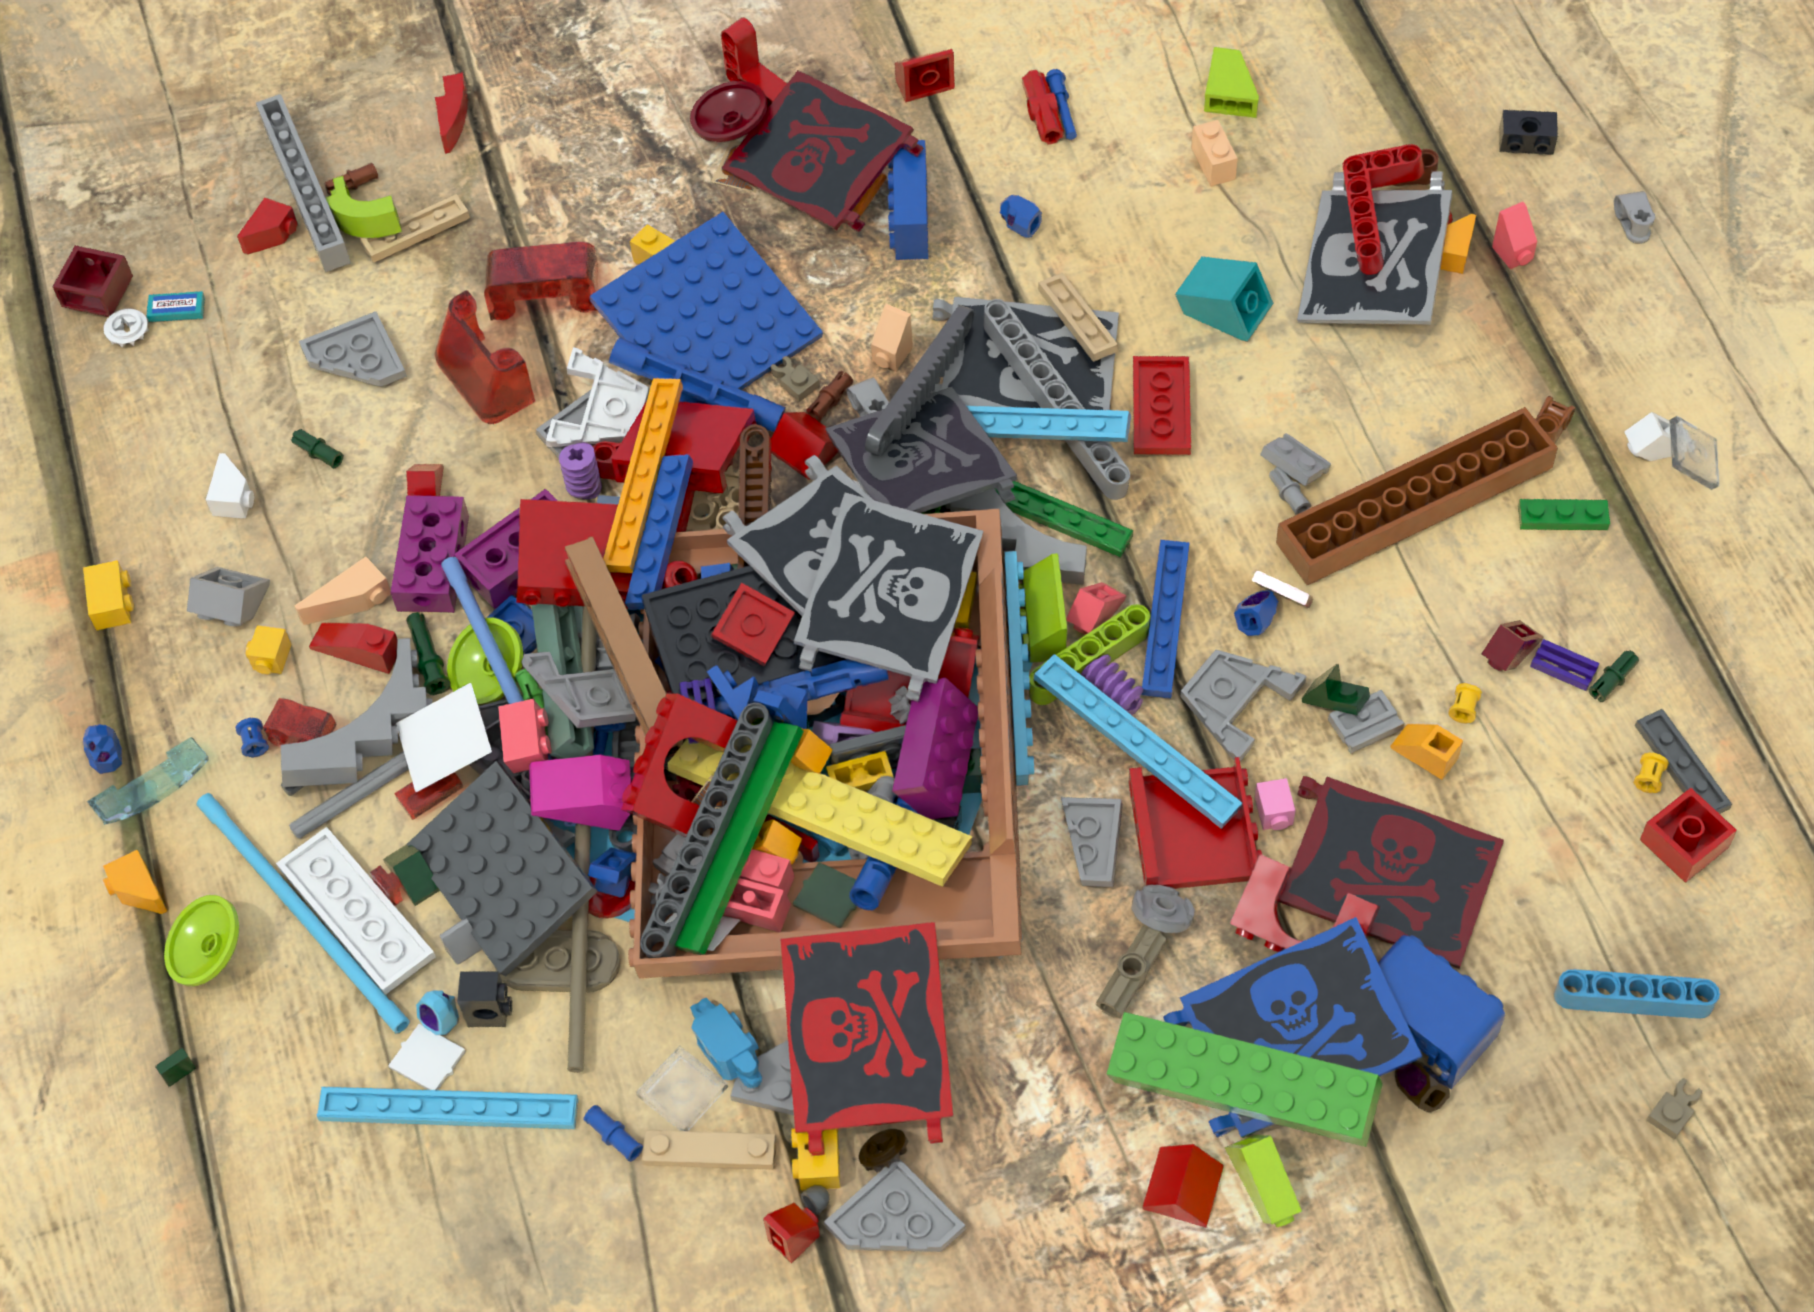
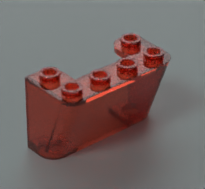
[484,242,599,320]

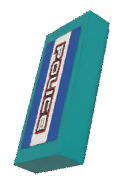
[146,291,205,322]

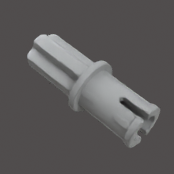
[1269,467,1311,515]

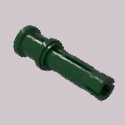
[406,612,451,695]

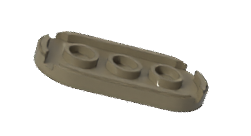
[495,930,620,992]

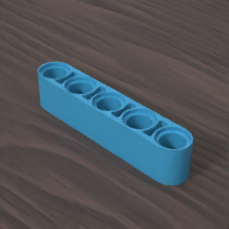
[1554,969,1720,1019]

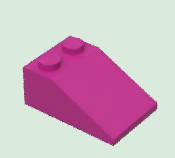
[529,755,631,831]

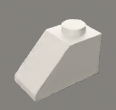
[1625,412,1693,461]
[206,453,254,519]

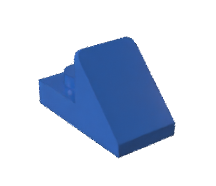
[707,665,758,719]
[753,684,808,729]
[588,847,636,897]

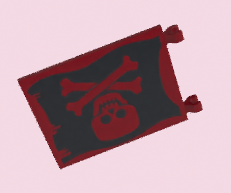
[722,71,924,232]
[1279,776,1504,969]

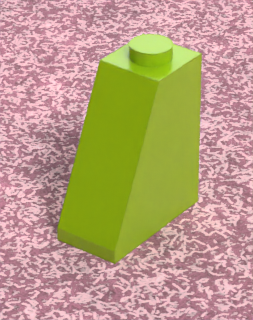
[1204,47,1259,118]
[1225,1135,1302,1227]

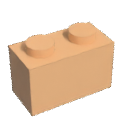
[1191,120,1238,187]

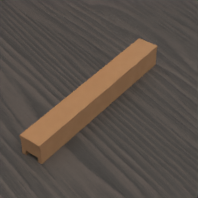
[565,536,683,747]

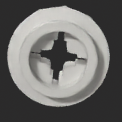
[104,309,149,348]

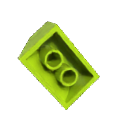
[1018,553,1067,663]

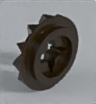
[859,1129,909,1172]

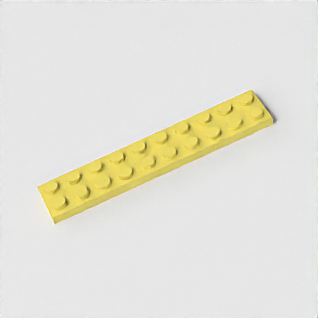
[668,738,972,887]

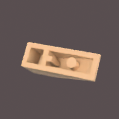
[294,557,391,625]

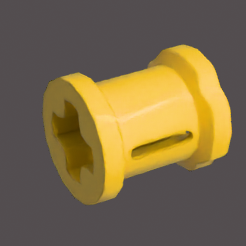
[1448,683,1482,724]
[1633,752,1669,793]

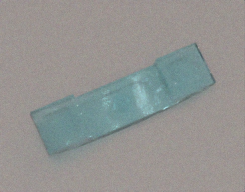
[87,737,209,825]

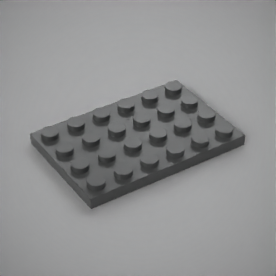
[407,761,598,976]

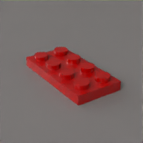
[1133,356,1191,455]

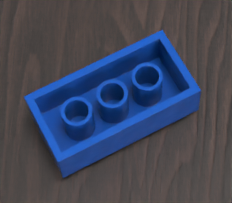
[888,140,928,260]

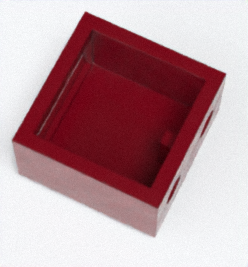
[52,245,133,317]

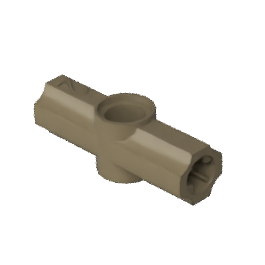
[1096,926,1167,1018]

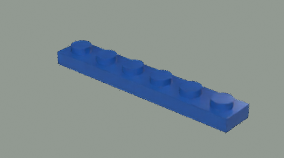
[625,455,694,610]
[1141,540,1189,698]

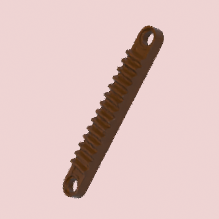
[738,424,772,569]

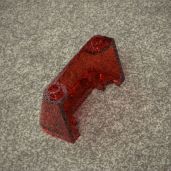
[434,290,535,424]

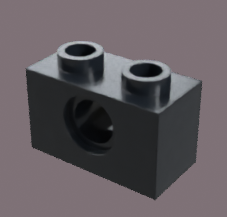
[1499,110,1558,155]
[457,971,513,1027]

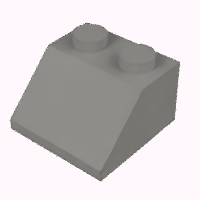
[187,567,270,627]

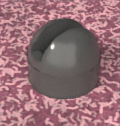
[801,1185,829,1215]

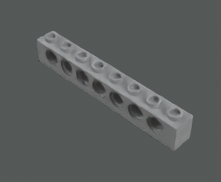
[256,94,351,272]

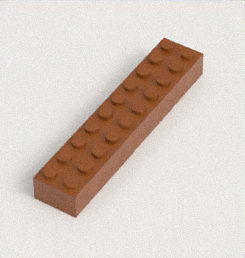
[1276,407,1558,585]

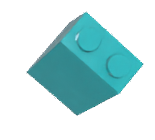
[1175,256,1273,341]

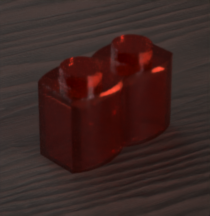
[263,698,337,747]

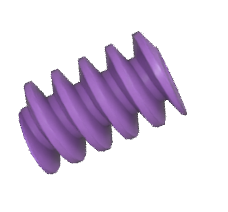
[559,442,602,500]
[1081,654,1143,715]

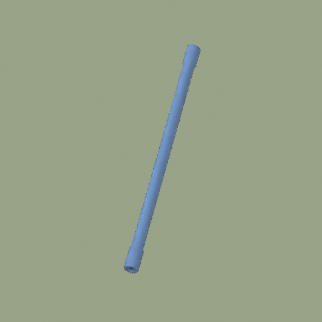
[441,557,577,827]

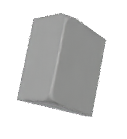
[440,919,482,965]

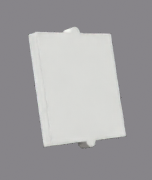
[388,1024,465,1090]

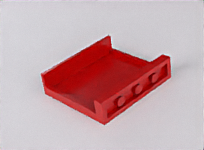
[611,401,756,494]
[516,499,632,609]
[840,627,980,732]
[1128,757,1262,889]

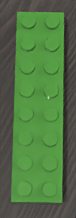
[1107,1012,1383,1147]

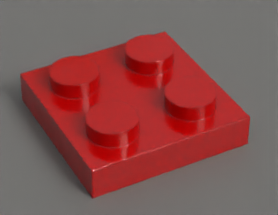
[711,583,795,667]

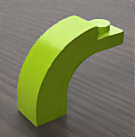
[325,176,402,238]

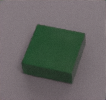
[155,1048,196,1087]

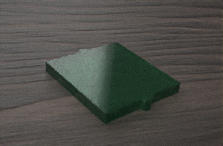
[793,862,857,928]

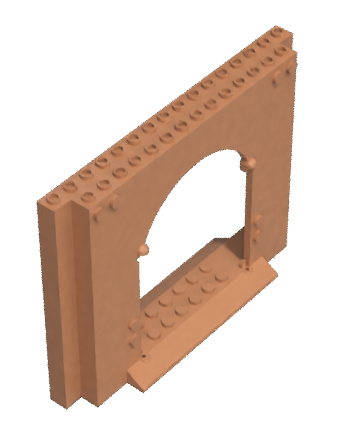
[628,509,1022,979]

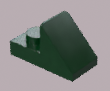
[1302,664,1370,715]

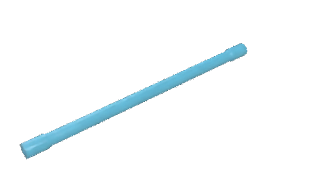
[197,793,410,1034]

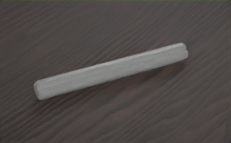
[289,751,409,838]

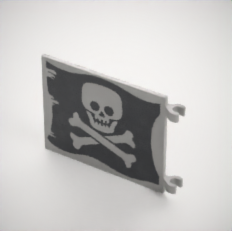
[1297,171,1453,324]
[931,297,1119,410]
[723,455,873,616]
[794,492,983,702]

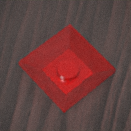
[894,49,955,103]

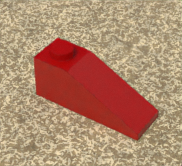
[309,623,398,674]

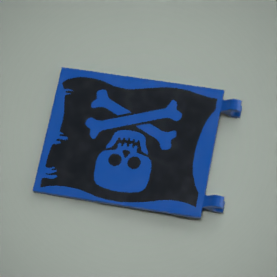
[1163,917,1423,1138]

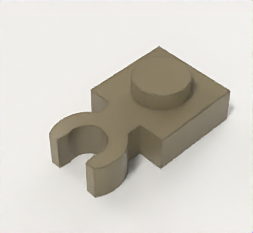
[771,356,820,402]
[1646,1078,1702,1140]

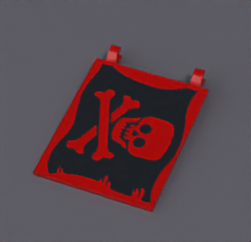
[780,922,954,1156]

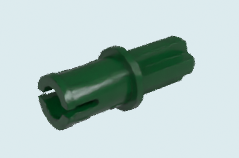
[291,429,344,469]
[1589,650,1639,702]

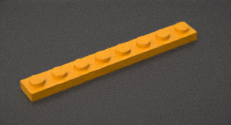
[603,378,683,573]

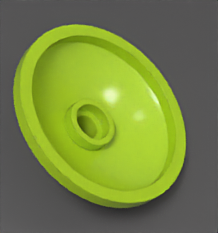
[447,618,523,706]
[164,895,239,987]

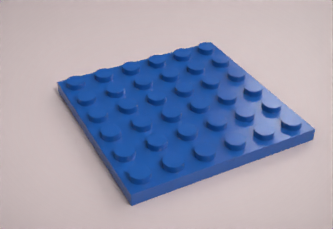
[590,212,823,404]

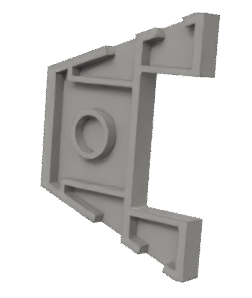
[1180,650,1306,762]
[522,652,636,728]

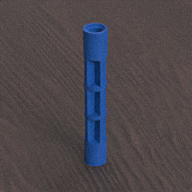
[609,337,786,432]
[702,659,889,720]
[849,797,920,910]

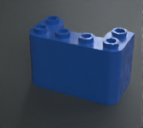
[1378,935,1505,1089]

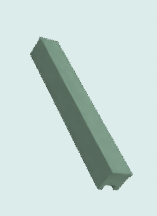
[532,604,594,759]

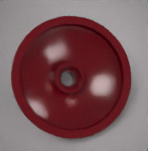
[690,81,767,142]

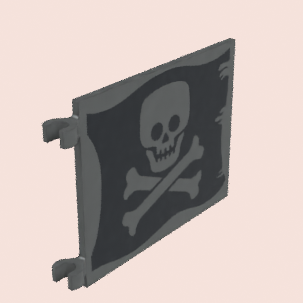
[826,387,1018,513]

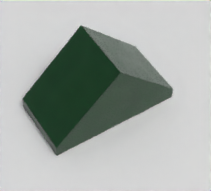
[383,844,440,906]

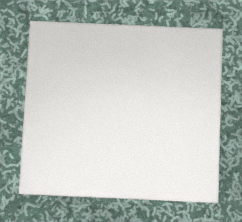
[396,683,492,792]

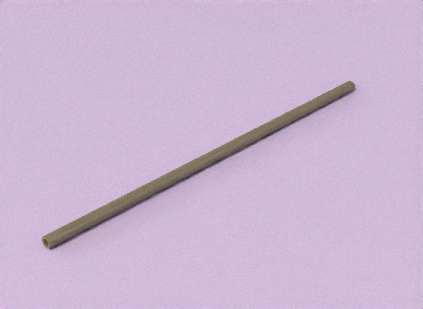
[567,606,597,1073]

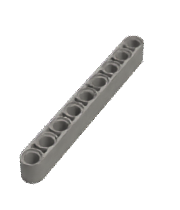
[983,299,1130,500]

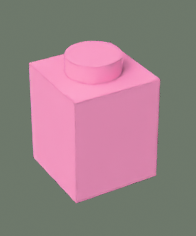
[1255,778,1296,830]

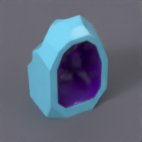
[416,990,459,1035]

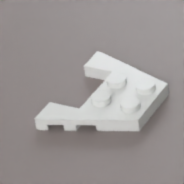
[546,347,649,447]

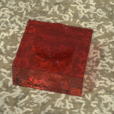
[370,865,403,906]

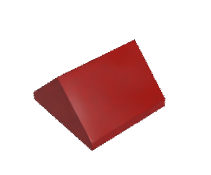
[771,412,838,480]
[1142,1144,1224,1228]

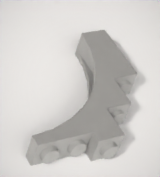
[946,488,1087,585]
[280,638,432,787]

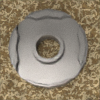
[1131,885,1195,933]

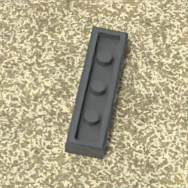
[1635,709,1732,814]

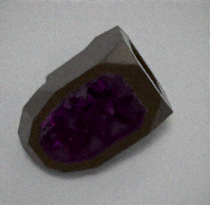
[1395,1060,1450,1113]

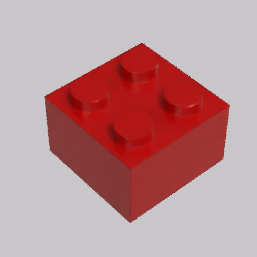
[1640,787,1737,883]

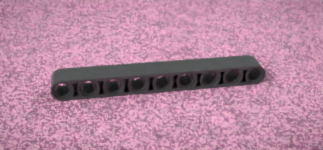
[640,703,774,958]

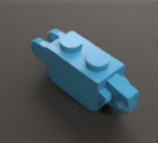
[690,998,762,1089]

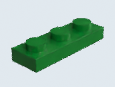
[1518,499,1610,530]

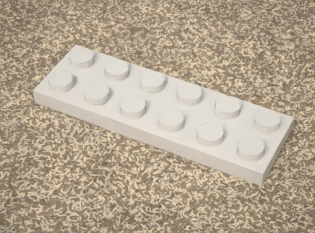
[276,827,436,995]

